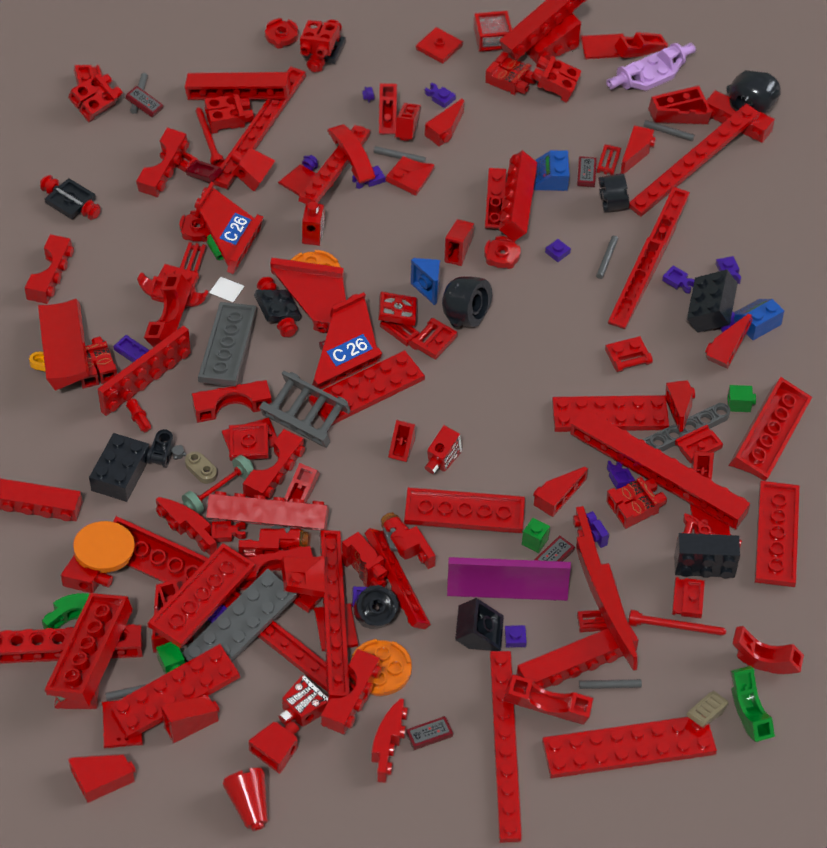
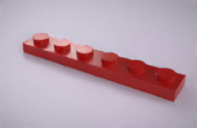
[365,528,431,629]

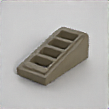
[687,691,728,727]

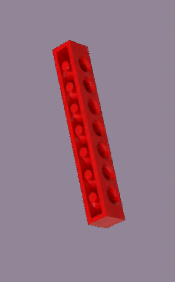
[0,624,143,664]

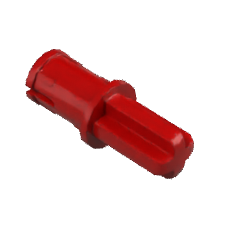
[126,399,151,433]

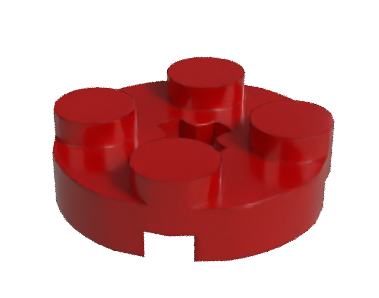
[265,18,298,49]
[179,210,210,242]
[484,236,521,269]

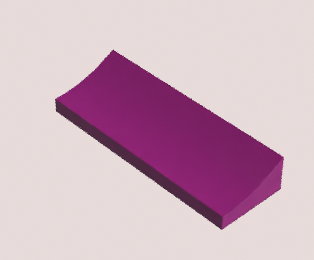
[447,557,571,601]

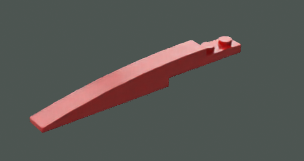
[608,187,690,329]
[573,506,638,670]

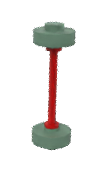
[182,455,254,515]

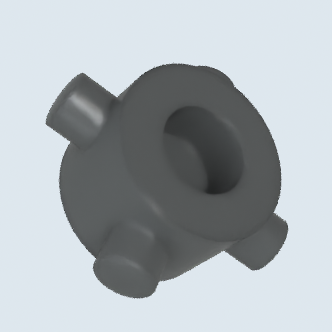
[172,445,186,460]

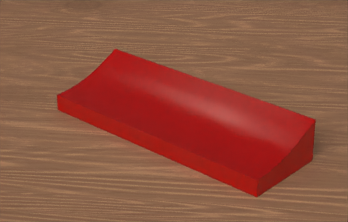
[38,298,89,391]
[728,377,812,481]
[113,516,208,589]
[44,593,133,707]

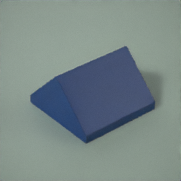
[411,258,440,305]

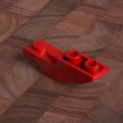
[485,168,506,229]
[156,497,217,556]
[372,699,408,783]

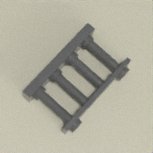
[259,370,350,448]

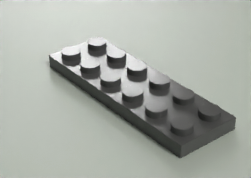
[198,302,257,386]
[182,569,297,662]

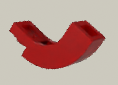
[732,626,804,674]

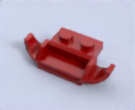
[137,264,209,309]

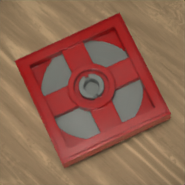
[378,292,417,326]

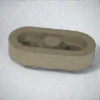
[185,452,217,484]

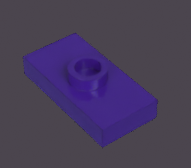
[113,335,149,362]

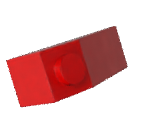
[379,83,397,135]
[425,99,464,147]
[395,103,421,141]
[620,125,656,174]
[705,314,753,369]
[665,380,695,432]
[284,463,320,503]
[533,467,588,517]

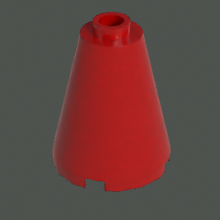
[222,768,267,831]

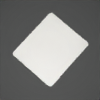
[210,277,244,302]

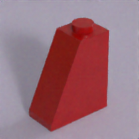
[444,219,474,266]
[161,695,220,743]
[68,755,136,803]

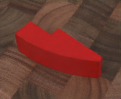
[614,32,669,58]

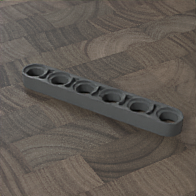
[642,403,730,452]

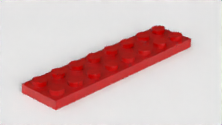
[542,715,717,779]

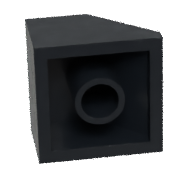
[455,598,504,651]

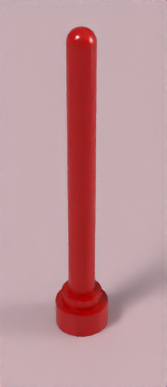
[196,107,224,167]
[628,609,726,636]

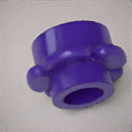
[362,86,375,103]
[302,155,318,171]

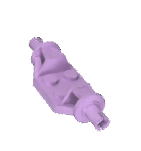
[606,43,696,91]

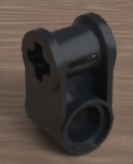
[147,429,174,468]

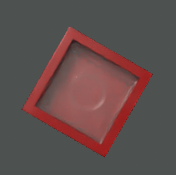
[474,11,512,51]

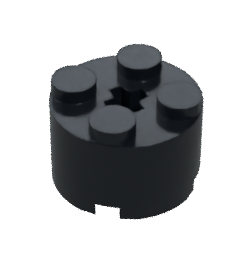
[599,174,629,212]
[354,585,398,629]

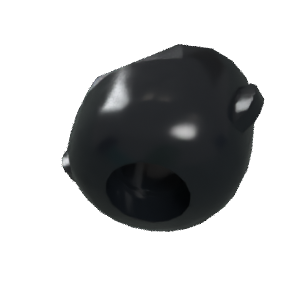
[726,70,781,113]
[442,276,492,327]

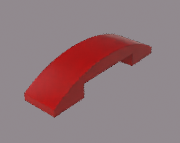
[327,124,375,184]

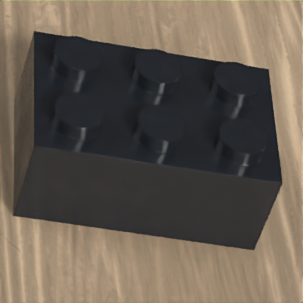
[687,269,738,333]
[89,433,150,502]
[674,533,740,579]

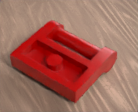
[409,318,458,360]
[605,336,653,372]

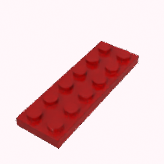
[98,325,191,416]
[308,350,425,425]
[552,395,669,432]
[755,481,800,587]
[404,487,525,533]
[148,543,255,648]
[110,644,241,740]

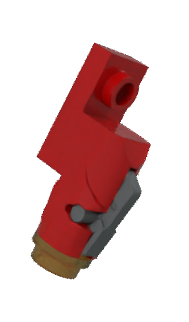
[381,512,436,569]
[238,525,308,558]

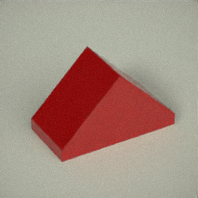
[388,420,415,462]
[691,451,714,480]

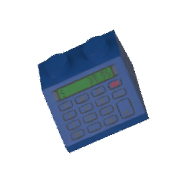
[533,150,569,191]
[734,299,784,340]

